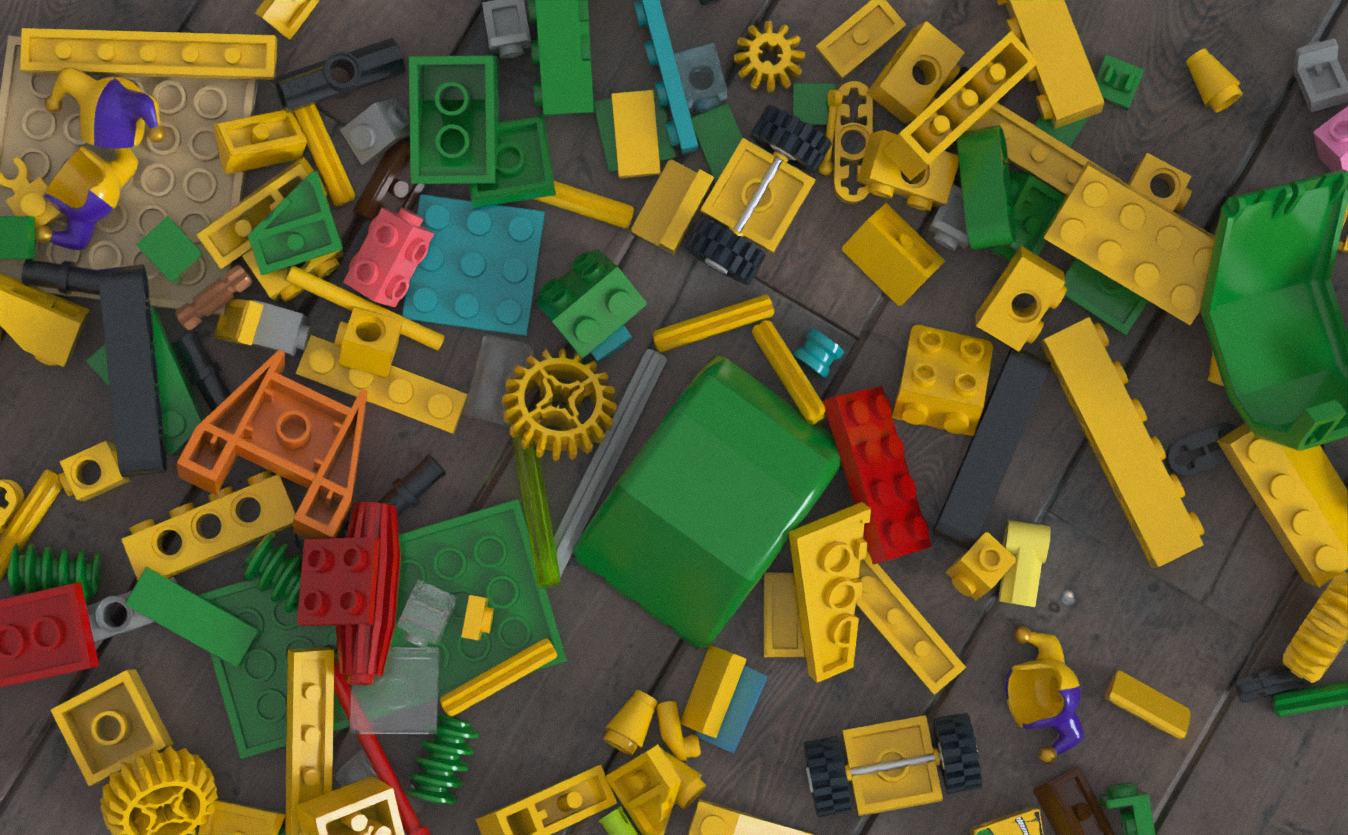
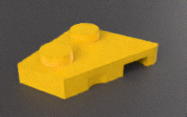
[605,744,681,835]

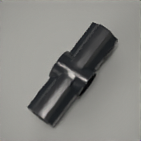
[274,37,406,113]

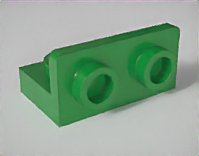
[980,172,1065,263]
[1098,782,1155,835]

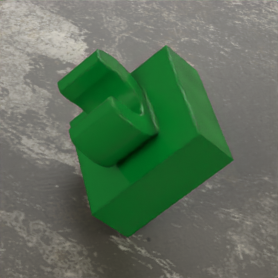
[1095,54,1145,111]

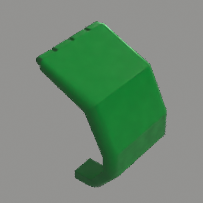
[1200,169,1348,451]
[573,355,842,650]

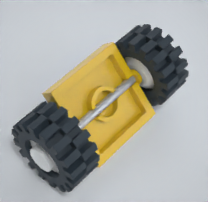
[684,105,832,285]
[803,712,982,818]

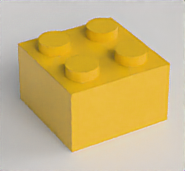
[51,669,174,786]

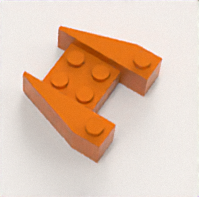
[177,349,367,539]

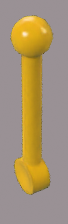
[818,90,843,176]

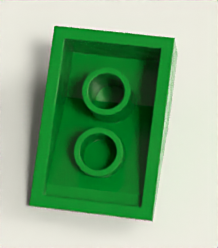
[409,55,499,184]

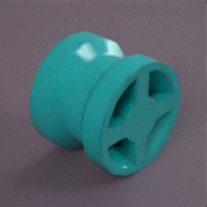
[792,328,845,380]

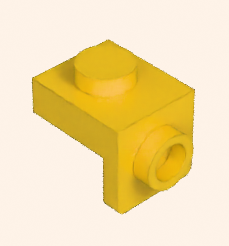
[945,532,1016,601]

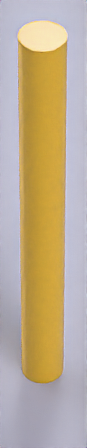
[285,266,445,351]

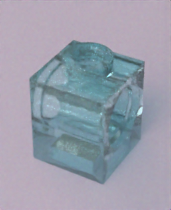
[674,43,728,112]

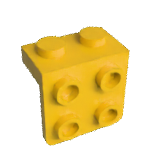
[892,325,993,436]

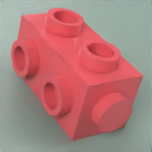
[343,207,434,307]

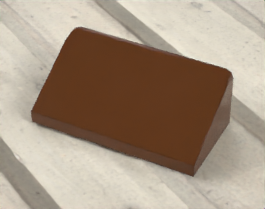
[353,141,425,222]
[1033,765,1115,835]

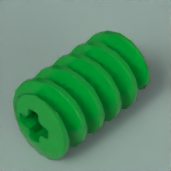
[242,532,302,613]
[8,542,103,604]
[404,710,480,805]

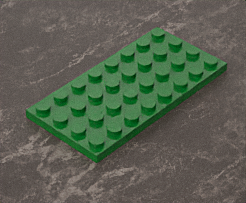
[199,499,567,759]

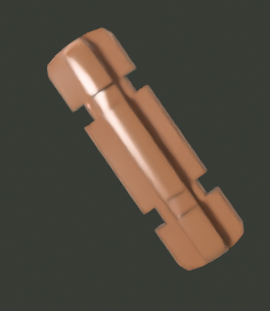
[175,265,252,330]

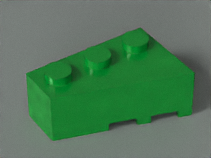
[528,0,595,116]
[86,305,206,457]

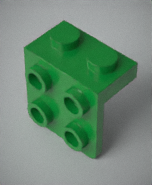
[534,249,648,358]

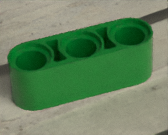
[957,125,1016,250]

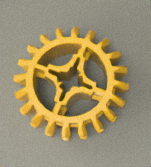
[502,348,617,462]
[1283,571,1348,683]
[100,746,218,835]

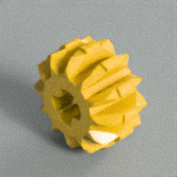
[734,21,805,94]

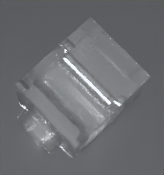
[396,579,460,648]

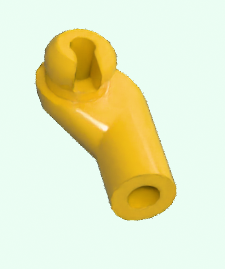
[656,701,701,761]

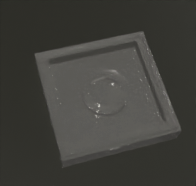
[350,647,440,734]

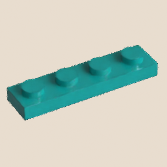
[633,0,698,156]

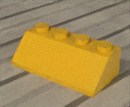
[1217,423,1348,587]

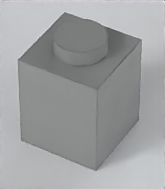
[252,300,311,358]

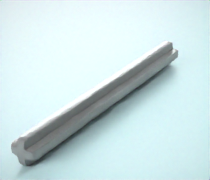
[539,349,667,581]

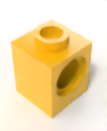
[1128,153,1192,213]
[334,307,403,378]
[59,441,130,502]

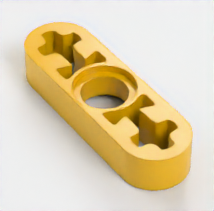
[833,81,873,204]

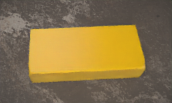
[213,110,307,174]
[680,645,747,738]
[1103,671,1191,739]

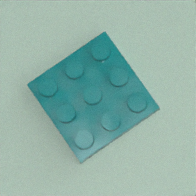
[402,194,545,337]

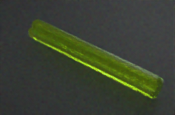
[512,435,561,588]

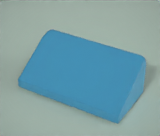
[695,666,768,754]

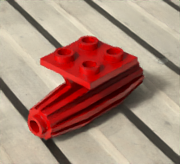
[297,502,401,686]

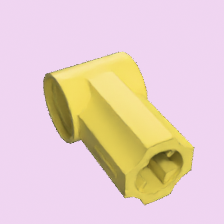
[998,520,1051,607]

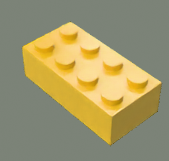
[1043,161,1215,326]

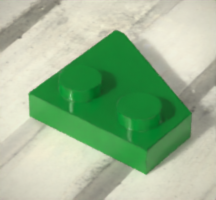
[248,170,343,276]

